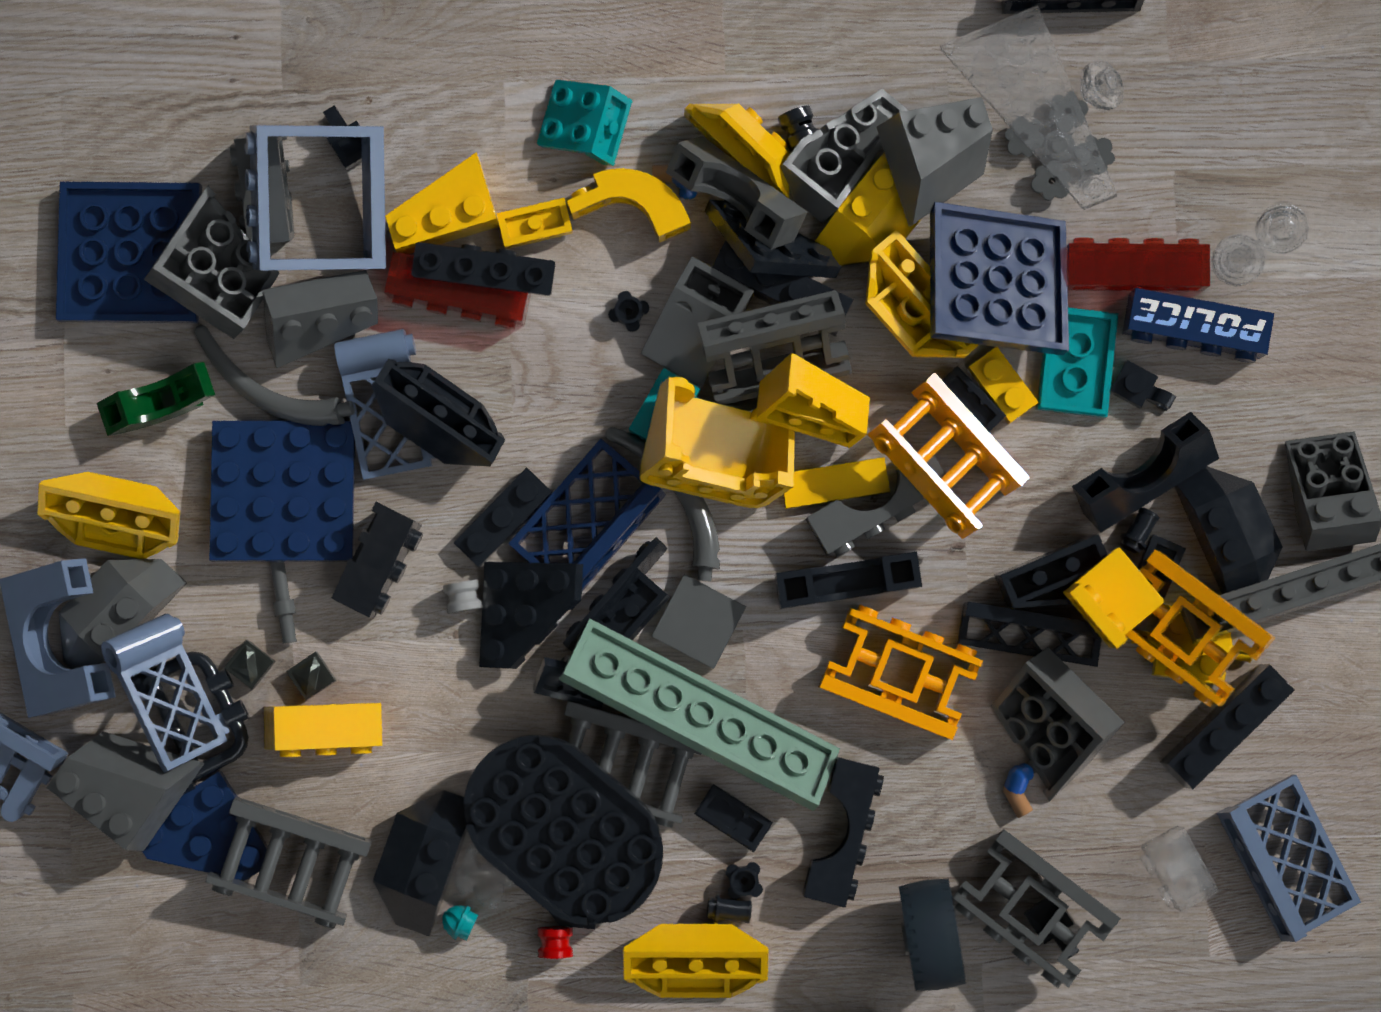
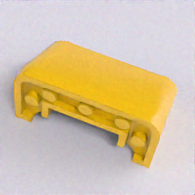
[640,377,795,508]

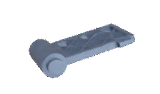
[334,329,435,480]
[101,614,230,773]

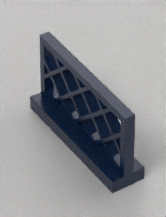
[508,438,666,591]

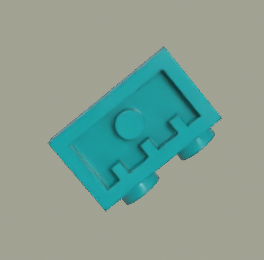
[537,80,633,166]

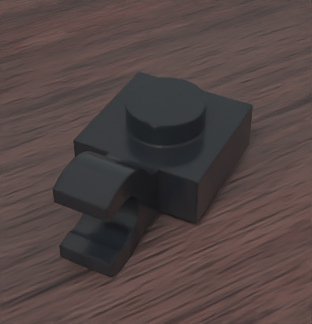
[323,105,362,170]
[1110,360,1177,412]
[1023,898,1079,959]

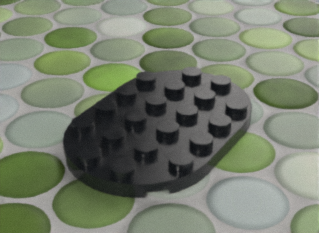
[464,735,664,925]

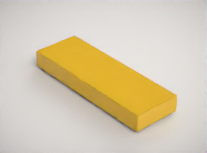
[783,457,890,509]

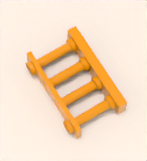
[867,373,1030,539]

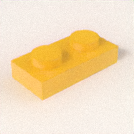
[497,197,573,249]
[967,347,1039,424]

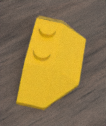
[684,104,789,198]
[815,152,922,266]
[865,230,980,358]
[37,472,180,559]
[623,924,768,998]

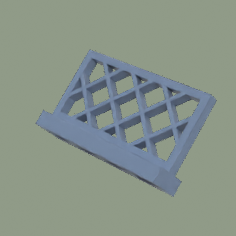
[1217,774,1361,942]

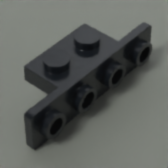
[411,242,556,296]
[563,537,670,652]

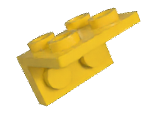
[1063,548,1164,649]

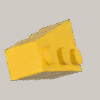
[385,152,500,256]
[756,353,870,448]
[264,703,382,757]

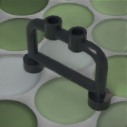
[130,651,250,795]

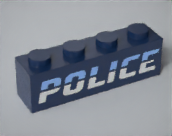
[1122,288,1275,363]

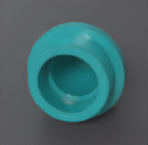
[442,905,478,941]

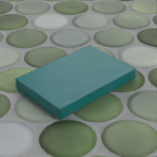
[1036,307,1119,418]

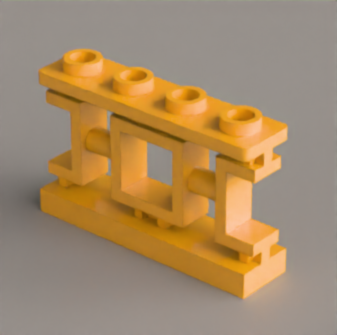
[1125,550,1275,707]
[818,604,983,740]

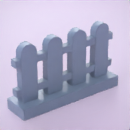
[0,712,69,822]

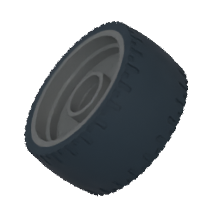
[899,879,966,991]

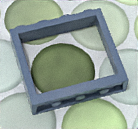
[244,125,386,270]

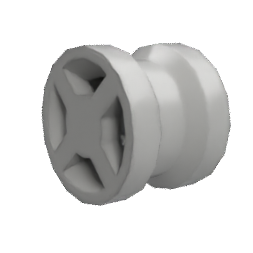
[443,580,483,614]

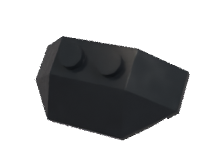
[371,359,505,467]
[1175,466,1283,594]
[373,790,467,937]

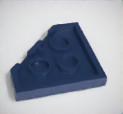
[142,771,268,881]

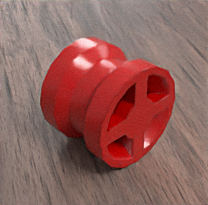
[538,926,573,959]

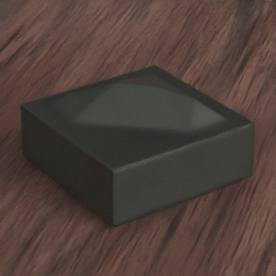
[224,640,276,689]
[286,652,337,701]

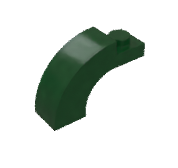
[96,362,215,436]

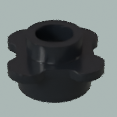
[608,291,649,332]
[726,862,763,900]

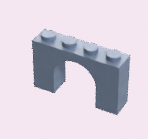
[0,558,116,718]

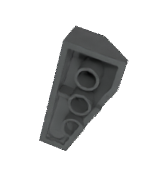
[781,89,908,223]

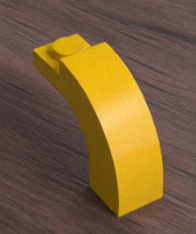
[566,168,691,243]

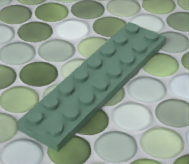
[559,618,840,811]

